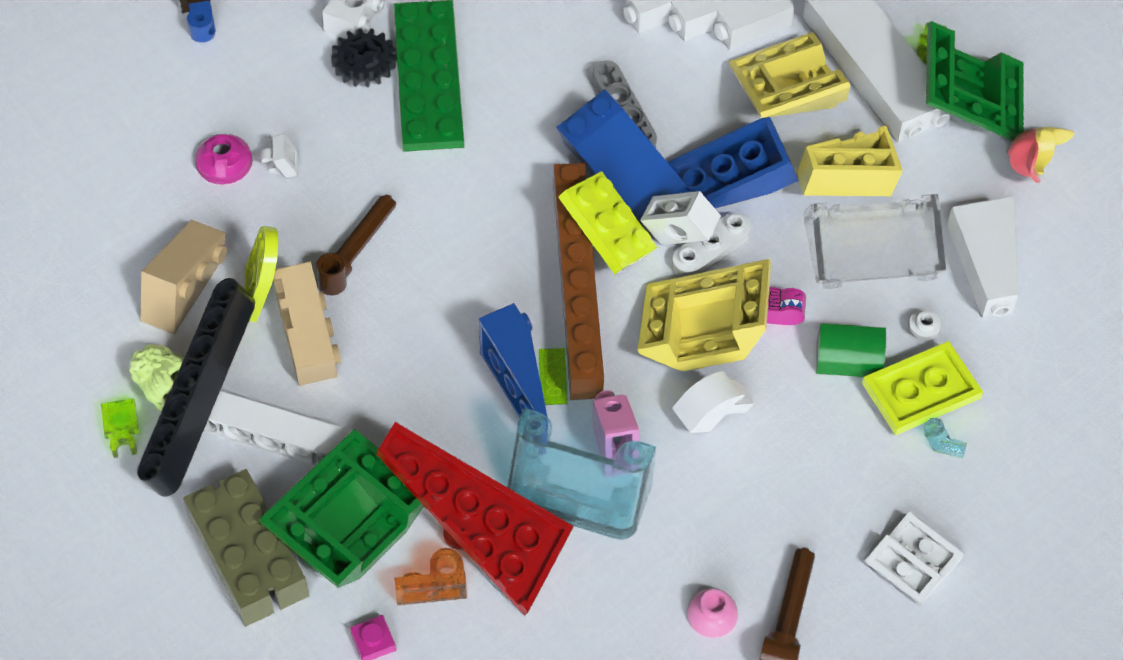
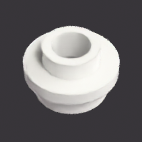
[909,310,942,341]

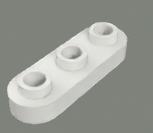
[672,213,751,277]

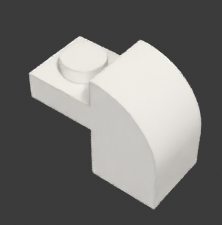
[672,371,754,433]

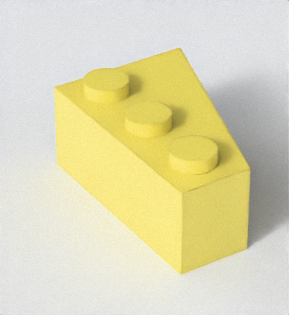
[796,125,903,196]

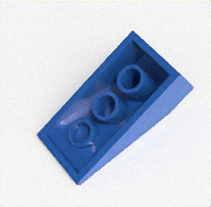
[556,89,687,224]
[668,117,799,208]
[479,303,548,454]

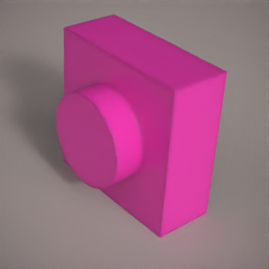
[350,615,396,660]

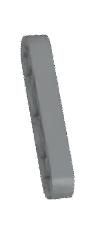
[593,60,657,148]

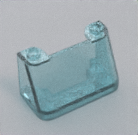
[507,408,656,540]

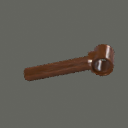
[316,194,396,295]
[760,547,815,660]

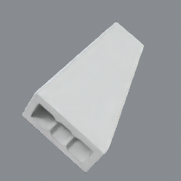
[947,196,1019,318]

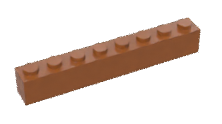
[553,163,604,400]

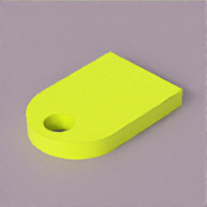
[244,226,278,322]

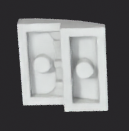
[865,512,964,605]

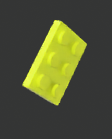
[558,171,658,275]
[862,341,983,435]

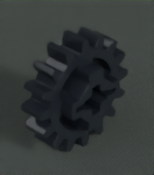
[331,28,397,88]

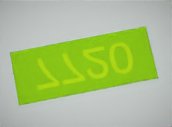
[539,348,568,405]

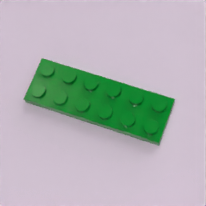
[394,0,464,152]

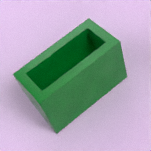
[816,323,886,377]

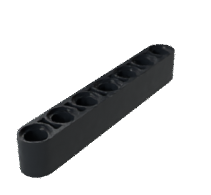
[137,278,256,497]

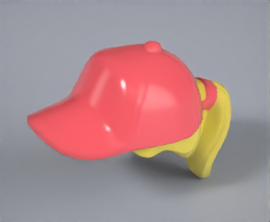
[1007,127,1074,183]

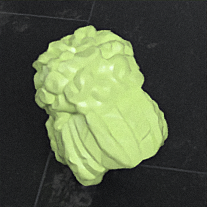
[129,344,185,412]

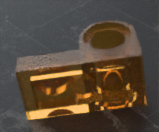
[395,548,467,606]

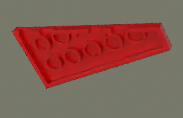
[376,422,574,616]

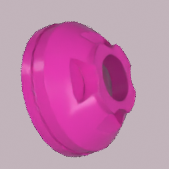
[195,134,253,185]

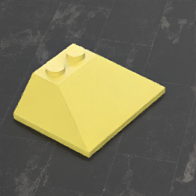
[728,32,850,118]
[638,259,771,371]

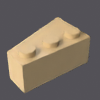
[140,219,227,335]
[273,261,341,386]

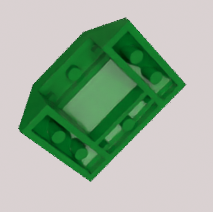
[926,21,1024,141]
[259,429,424,588]

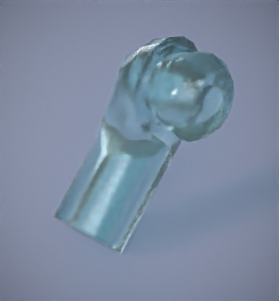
[924,417,967,459]

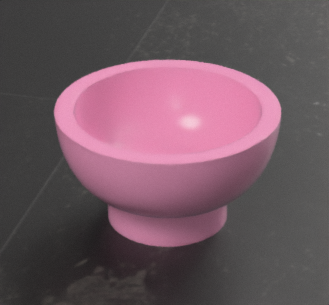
[687,588,738,638]

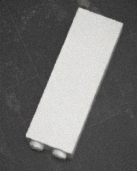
[802,0,950,142]

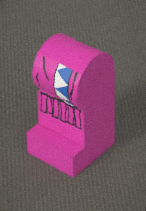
[767,287,806,325]

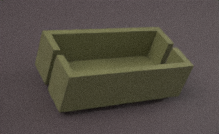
[183,468,309,627]

